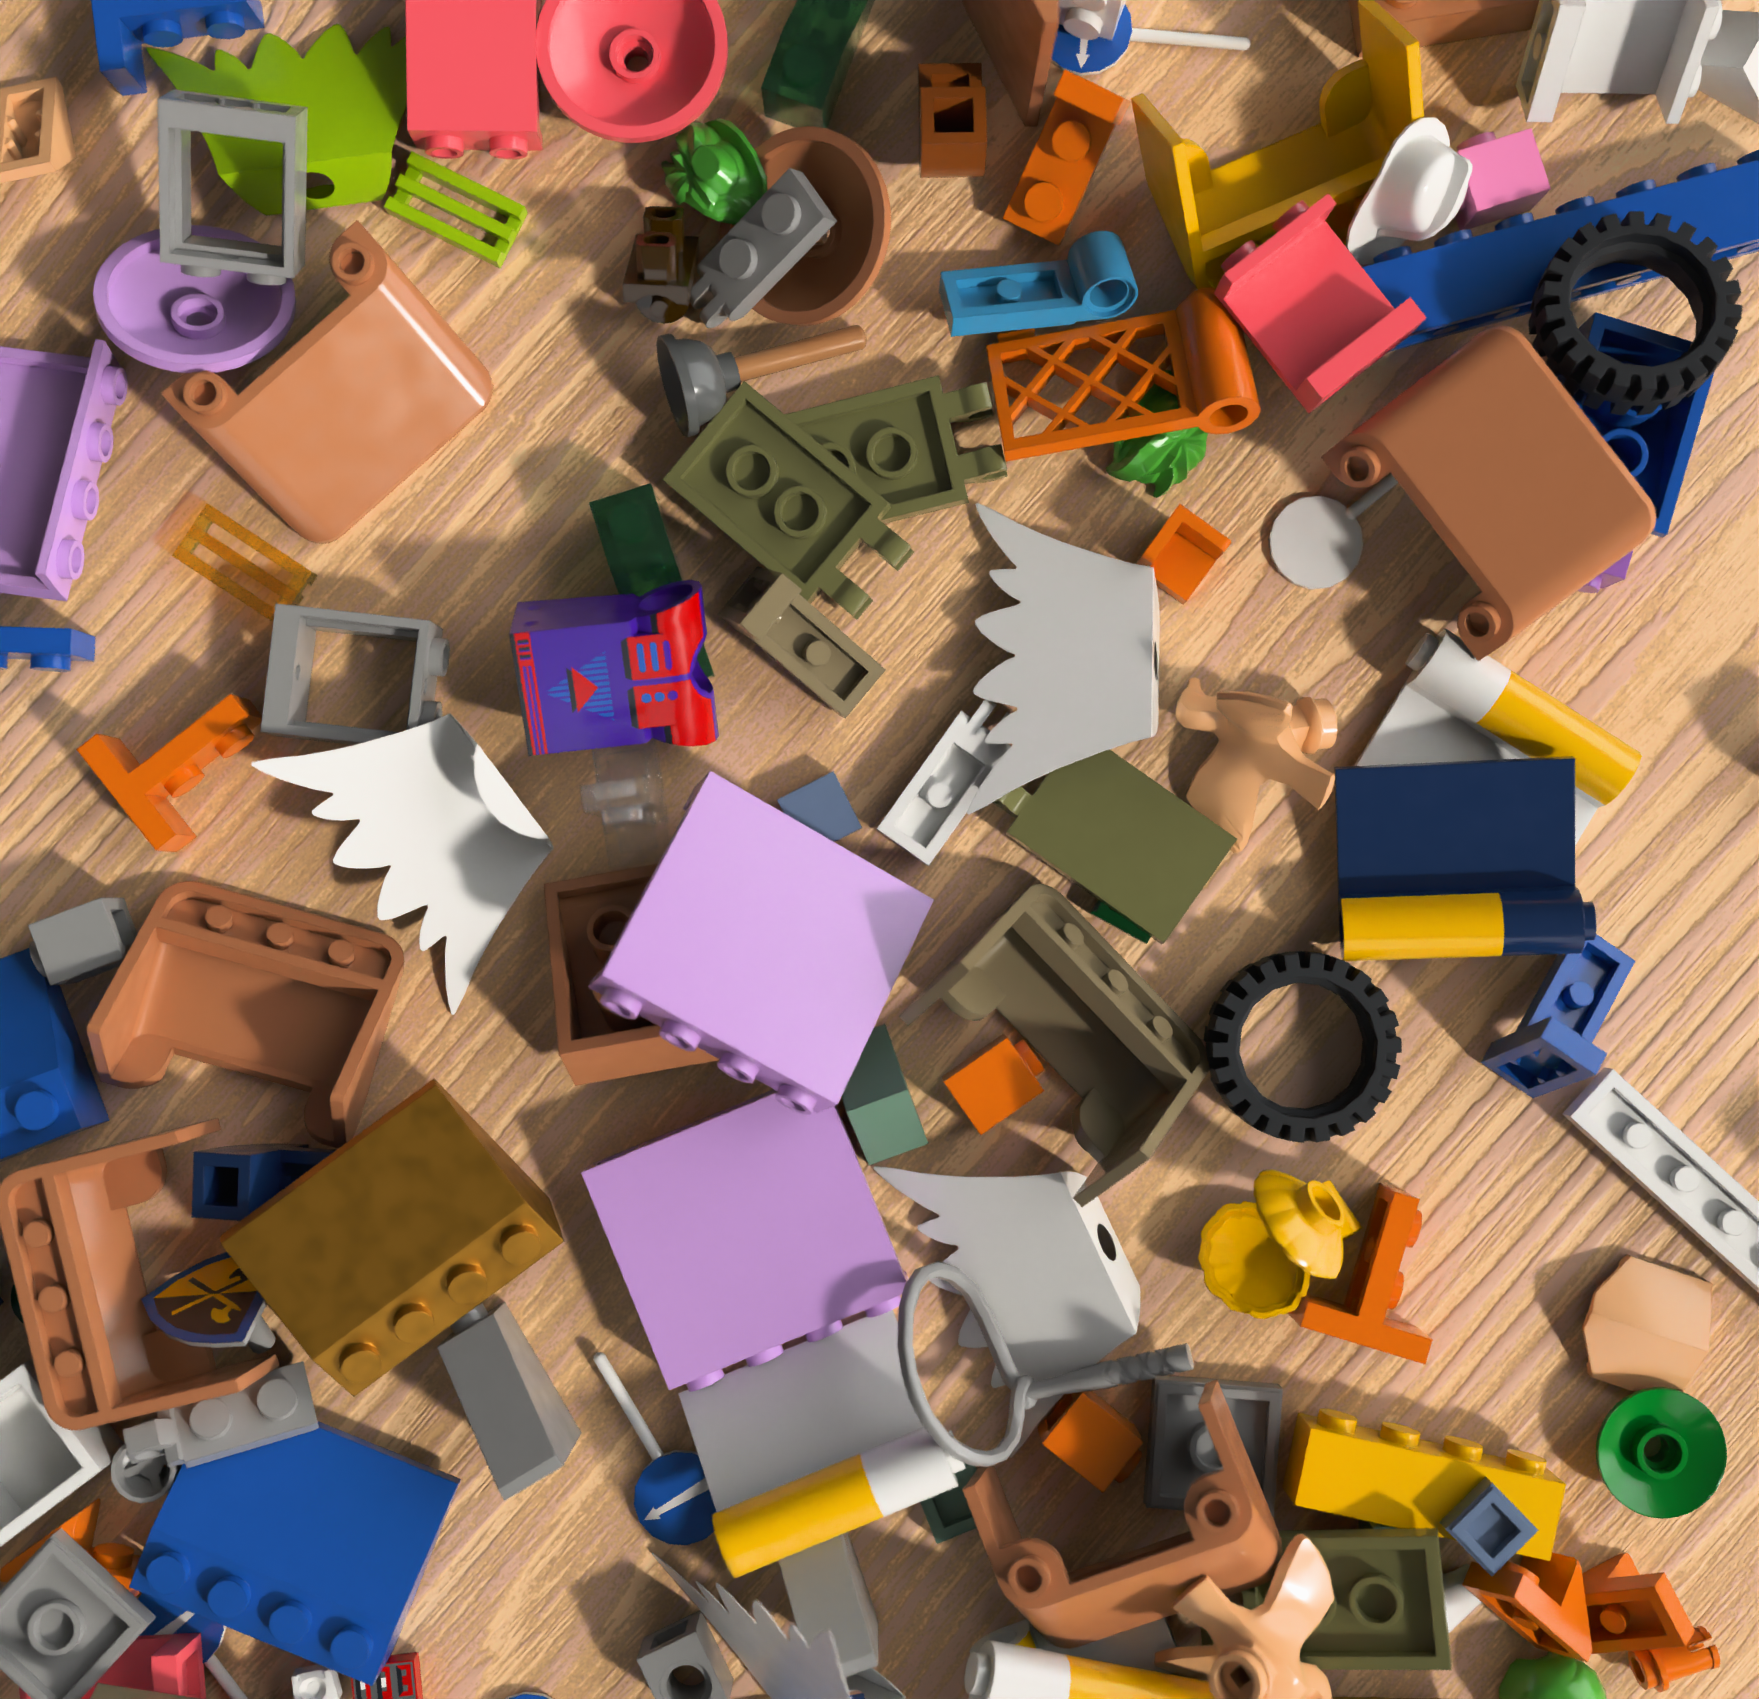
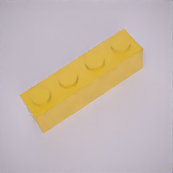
[1282,1408,1566,1561]

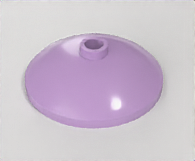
[93,225,296,373]

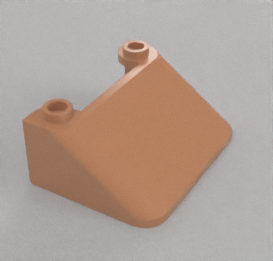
[161,220,493,544]
[1321,325,1656,661]
[87,881,404,1149]

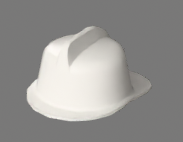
[1345,117,1472,265]

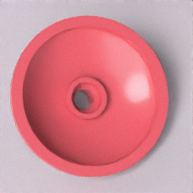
[536,0,728,143]

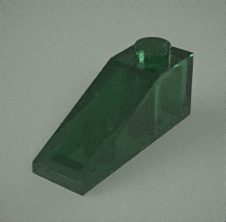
[761,0,875,129]
[589,483,715,679]

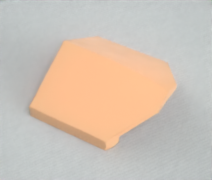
[0,76,77,184]
[1582,1254,1713,1392]

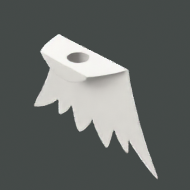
[967,503,1160,815]
[251,713,553,1015]
[874,1166,1140,1458]
[652,1553,905,1699]

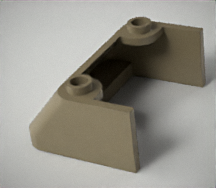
[899,884,1210,1207]

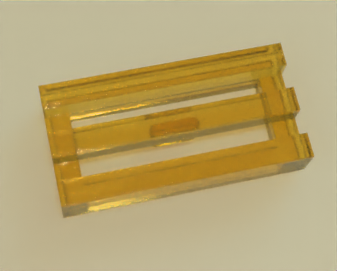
[172,503,318,622]

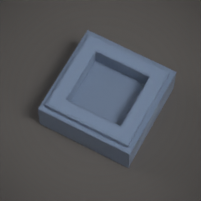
[777,771,862,842]
[1439,1477,1539,1577]

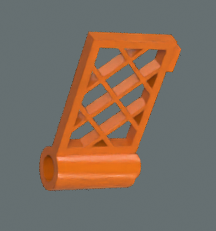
[986,288,1261,462]

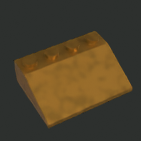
[220,1078,564,1397]

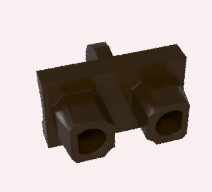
[623,206,699,324]

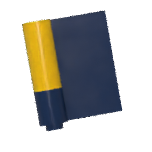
[1335,756,1596,961]

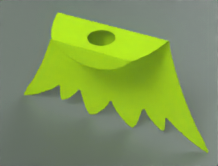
[146,24,407,216]

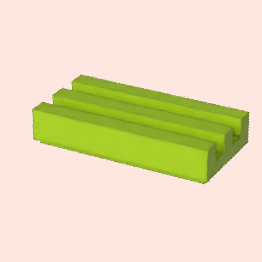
[384,151,528,269]

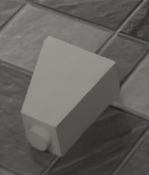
[437,1302,582,1501]
[778,1532,878,1677]

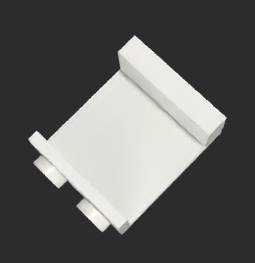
[1516,0,1722,124]

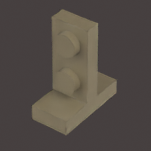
[717,566,886,719]

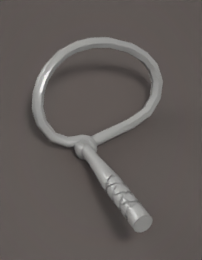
[897,1261,1194,1467]

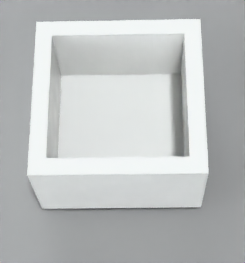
[0,1359,124,1547]

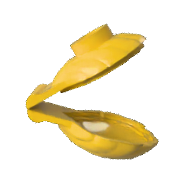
[1198,1169,1363,1319]

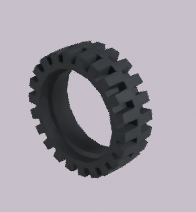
[1528,211,1742,415]
[1204,951,1402,1143]

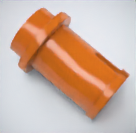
[1628,1626,1721,1692]

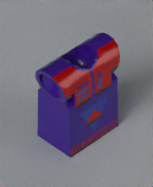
[509,580,719,756]

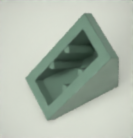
[841,1024,929,1165]

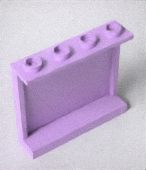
[0,339,128,601]
[588,771,934,1115]
[581,1089,909,1391]

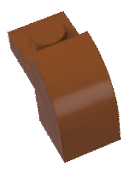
[918,63,987,178]

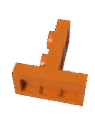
[1003,69,1131,246]
[76,694,262,852]
[1288,1183,1433,1364]

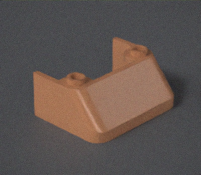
[0,1118,279,1430]
[962,1380,1283,1649]

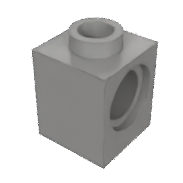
[28,897,137,986]
[637,1610,734,1699]

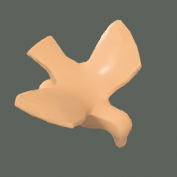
[1176,677,1337,853]
[1154,1533,1334,1699]

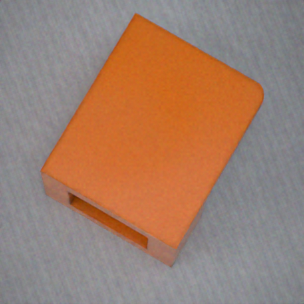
[1136,504,1231,605]

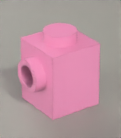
[1455,128,1551,231]

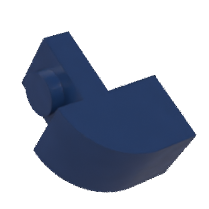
[192,1144,336,1221]

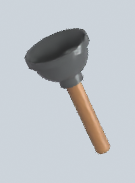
[656,325,867,437]

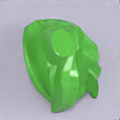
[661,118,767,225]
[1106,370,1208,498]

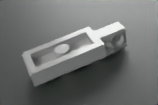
[122,1361,319,1468]

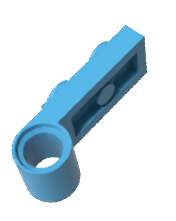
[939,231,1138,337]

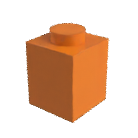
[942,1033,1045,1135]
[1037,1391,1144,1493]

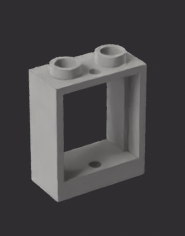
[158,89,308,285]
[260,603,450,745]

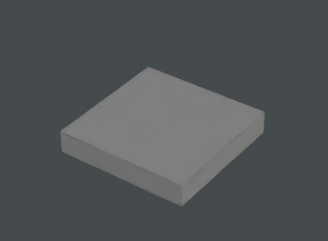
[1143,1375,1283,1517]
[0,1528,156,1699]

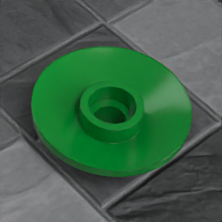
[1596,1387,1727,1519]

